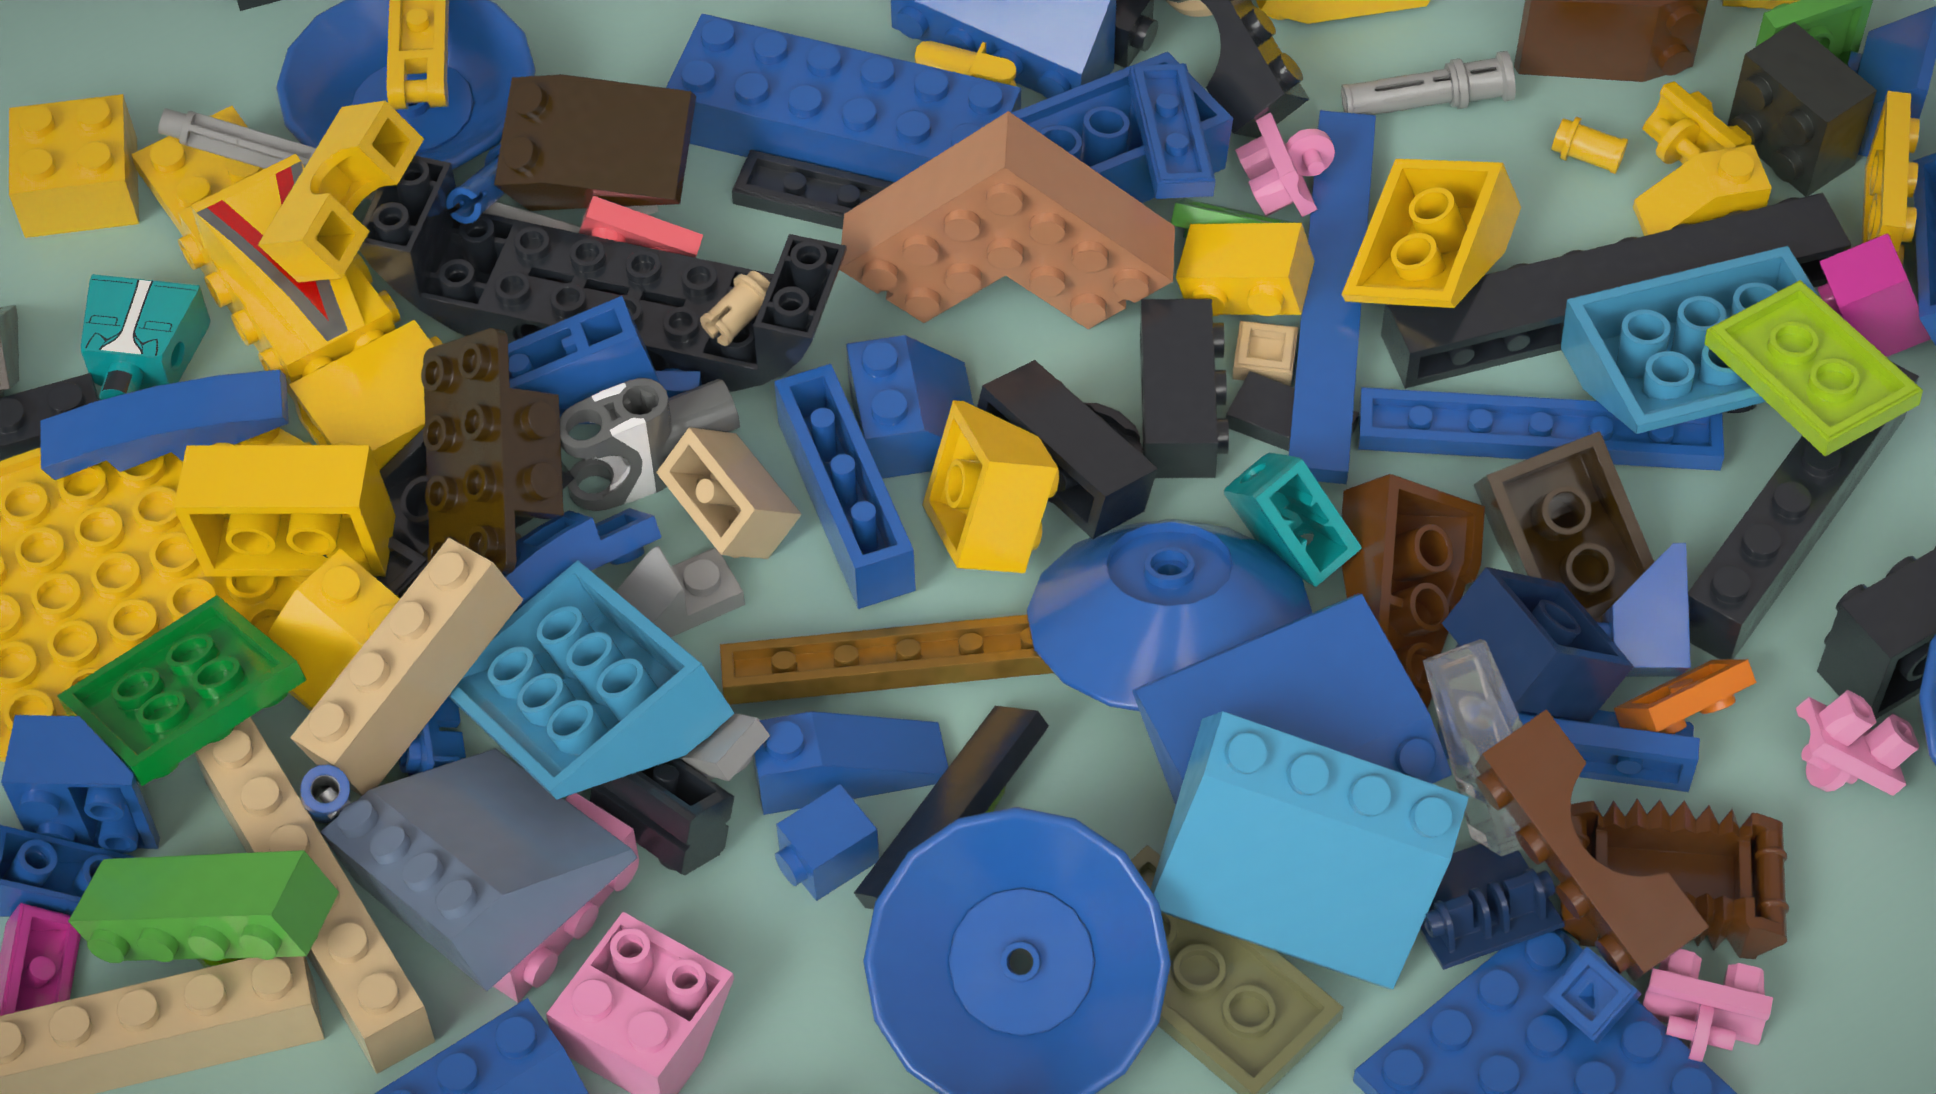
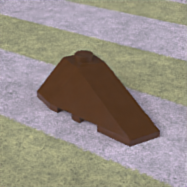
[1341,474,1485,709]

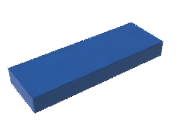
[1128,63,1216,199]

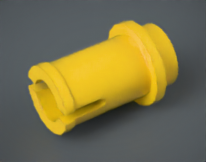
[1551,117,1628,174]

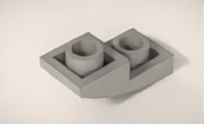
[680,713,770,781]

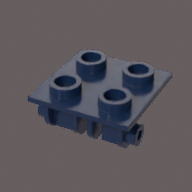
[1420,834,1565,970]

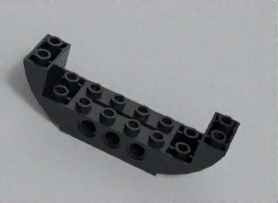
[359,156,847,392]

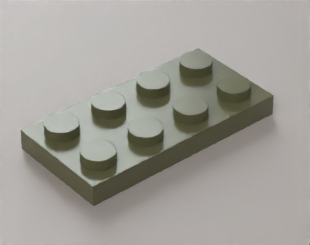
[1131,845,1344,1094]

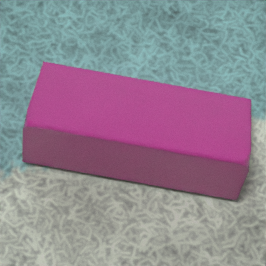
[0,903,81,1016]

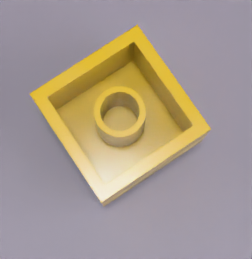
[9,94,139,238]

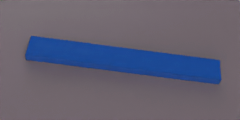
[1289,110,1376,485]

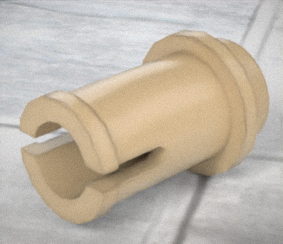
[700,271,770,346]

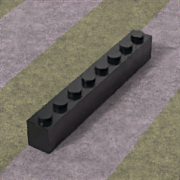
[1381,193,1852,389]

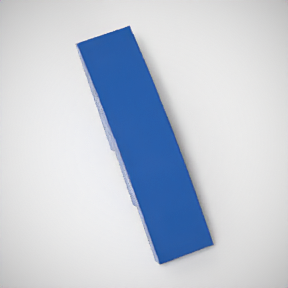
[40,369,289,480]

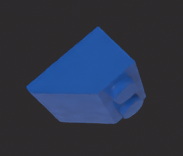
[1847,6,1936,157]
[846,335,974,479]

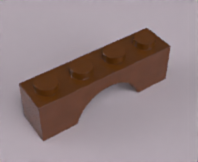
[1475,709,1709,982]

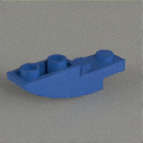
[504,508,662,613]

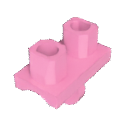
[1235,112,1335,217]
[1796,690,1919,796]
[1642,949,1773,1062]

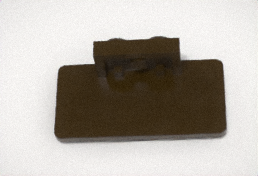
[421,328,564,575]

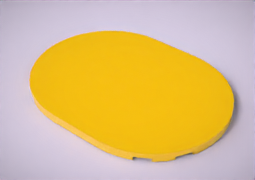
[0,427,312,762]

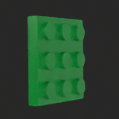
[57,595,306,786]

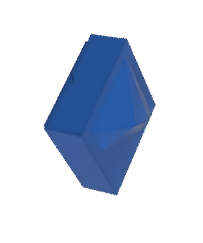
[1543,947,1641,1044]

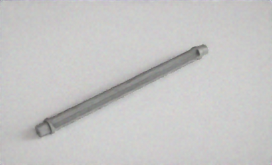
[158,108,580,233]

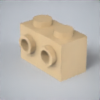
[656,427,802,559]

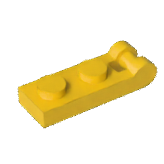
[387,0,449,110]

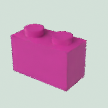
[1817,233,1931,357]

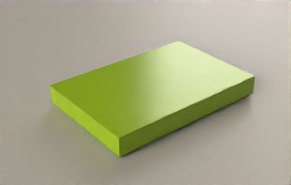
[1704,280,1923,456]

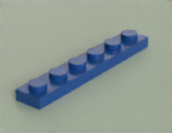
[1358,387,1724,471]

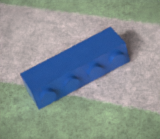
[774,364,916,609]

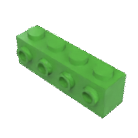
[68,850,339,963]

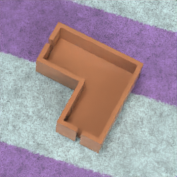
[839,111,1175,329]

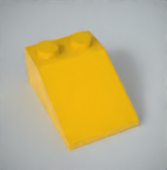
[1342,159,1521,308]

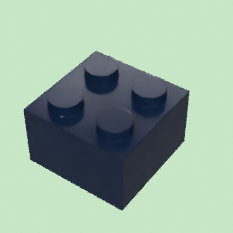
[1442,567,1634,722]

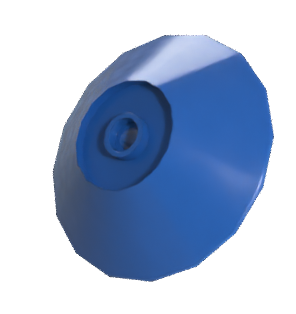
[276,0,536,169]
[1027,519,1312,712]
[863,807,1171,1094]

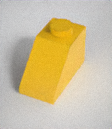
[1633,144,1772,236]

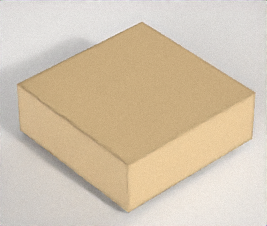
[1232,320,1298,386]

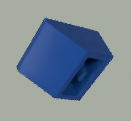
[1,715,160,853]

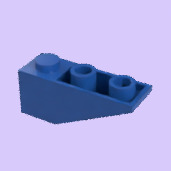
[0,825,135,917]

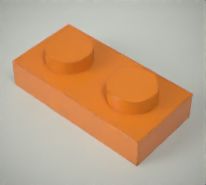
[1614,659,1756,734]

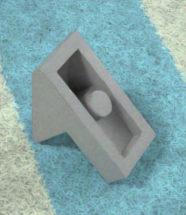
[616,546,745,638]

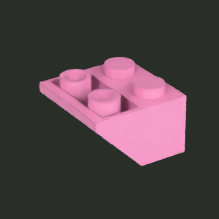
[546,912,734,1094]

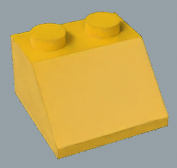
[922,400,1059,573]
[266,548,400,711]

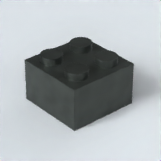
[1727,22,1877,197]

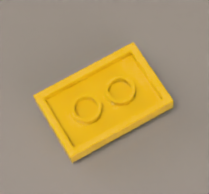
[1861,91,1920,266]

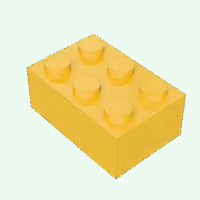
[174,442,396,577]

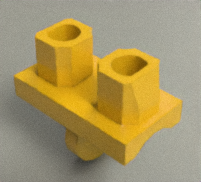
[1642,81,1752,164]

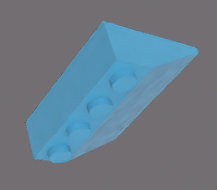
[1561,246,1819,434]
[448,560,735,800]
[1150,711,1469,989]

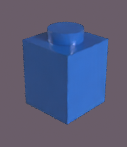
[775,784,880,901]

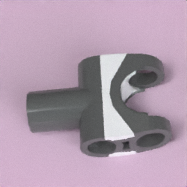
[560,378,740,511]

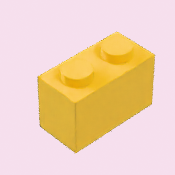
[1176,223,1315,316]

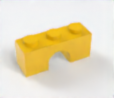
[258,100,424,282]

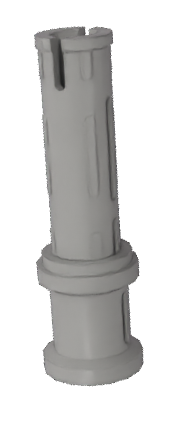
[1341,51,1516,115]

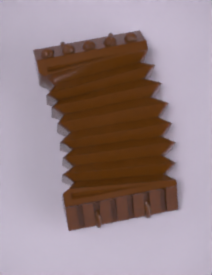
[1561,798,1789,959]

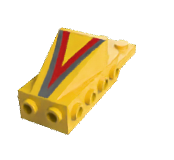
[131,105,401,401]

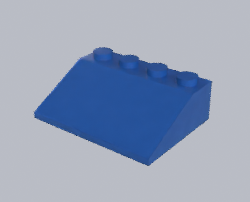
[1132,594,1453,806]

